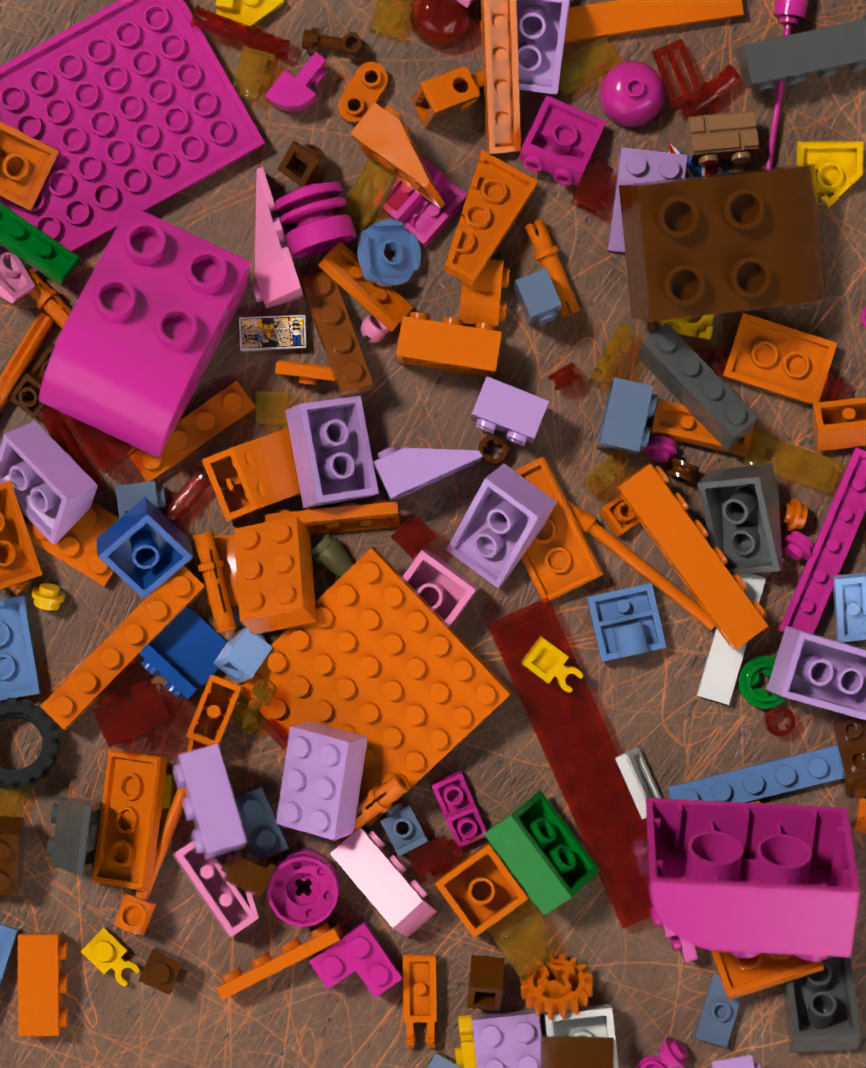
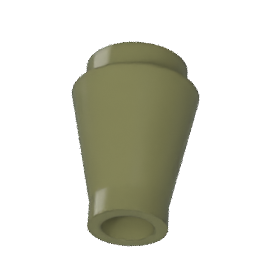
[311,533,354,578]

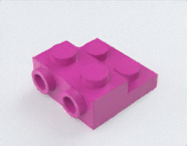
[518,95,606,186]

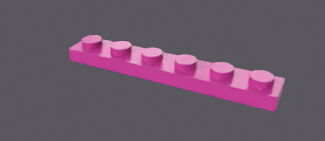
[778,447,866,634]

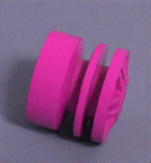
[274,181,357,258]
[267,848,339,927]

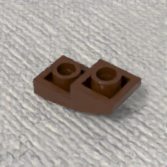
[8,344,55,419]
[540,1036,614,1068]

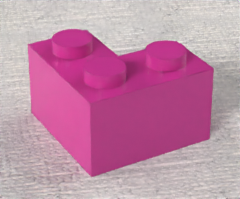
[309,920,403,998]

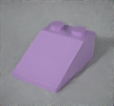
[516,0,570,94]
[608,147,687,253]
[374,445,482,502]
[446,464,557,589]

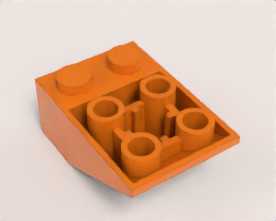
[202,428,301,524]

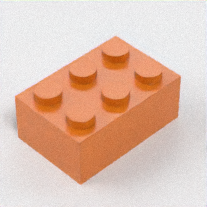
[396,312,502,378]
[234,516,317,635]

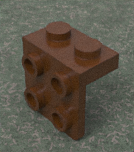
[833,717,866,797]

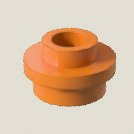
[780,498,808,531]

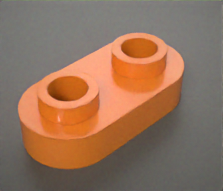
[338,62,388,125]

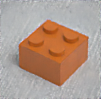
[434,842,528,938]

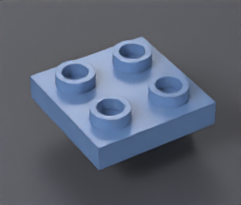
[586,583,667,662]

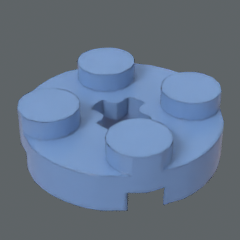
[357,219,421,287]

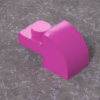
[265,52,328,113]

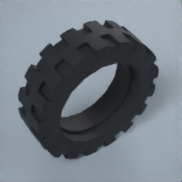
[0,698,59,790]

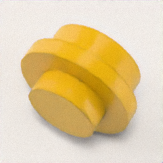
[31,583,65,610]

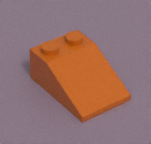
[350,102,445,209]
[0,121,59,211]
[0,480,42,590]

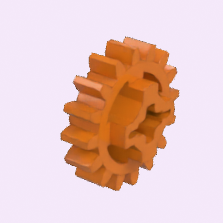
[520,953,593,1019]

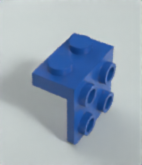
[139,608,228,699]

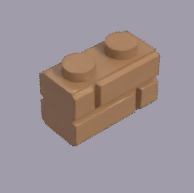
[685,111,759,167]

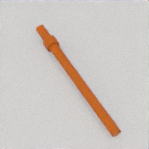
[567,499,715,631]

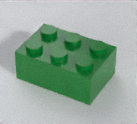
[484,790,600,915]

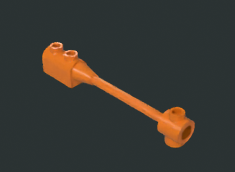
[113,674,243,936]

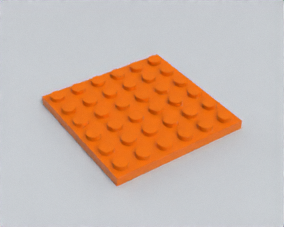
[233,546,512,827]

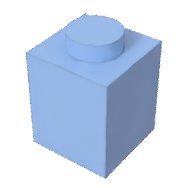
[214,628,273,684]

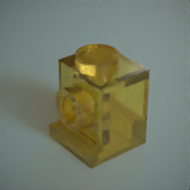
[233,46,277,101]

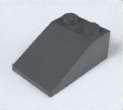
[697,464,782,575]
[47,797,102,874]
[784,956,861,1053]

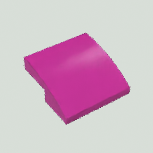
[374,157,467,248]

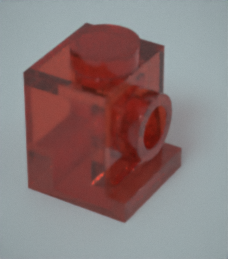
[571,162,615,217]
[390,514,437,561]
[407,834,461,883]

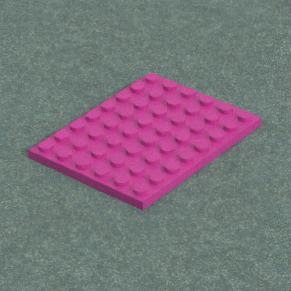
[0,0,266,274]

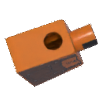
[411,66,484,129]

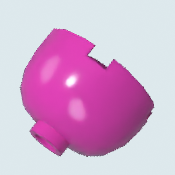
[599,60,665,128]

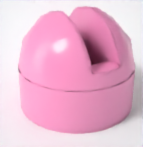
[360,314,389,343]

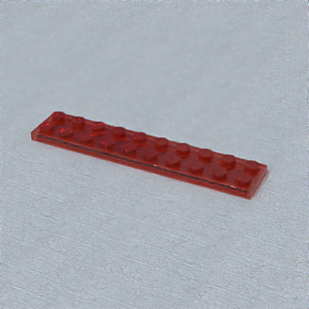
[487,597,654,929]

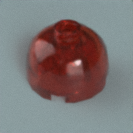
[409,0,475,49]

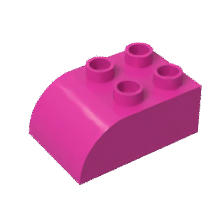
[39,204,251,458]
[646,798,860,961]

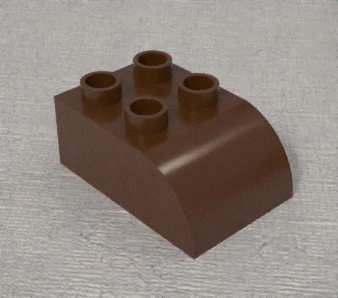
[619,164,826,322]

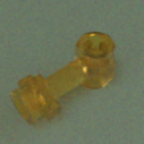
[232,678,276,735]

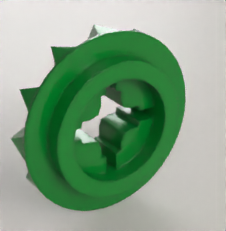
[738,656,786,709]

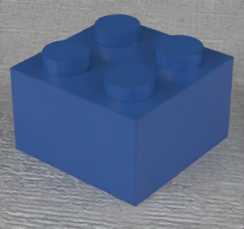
[96,497,193,599]

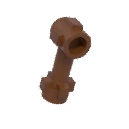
[302,27,365,60]

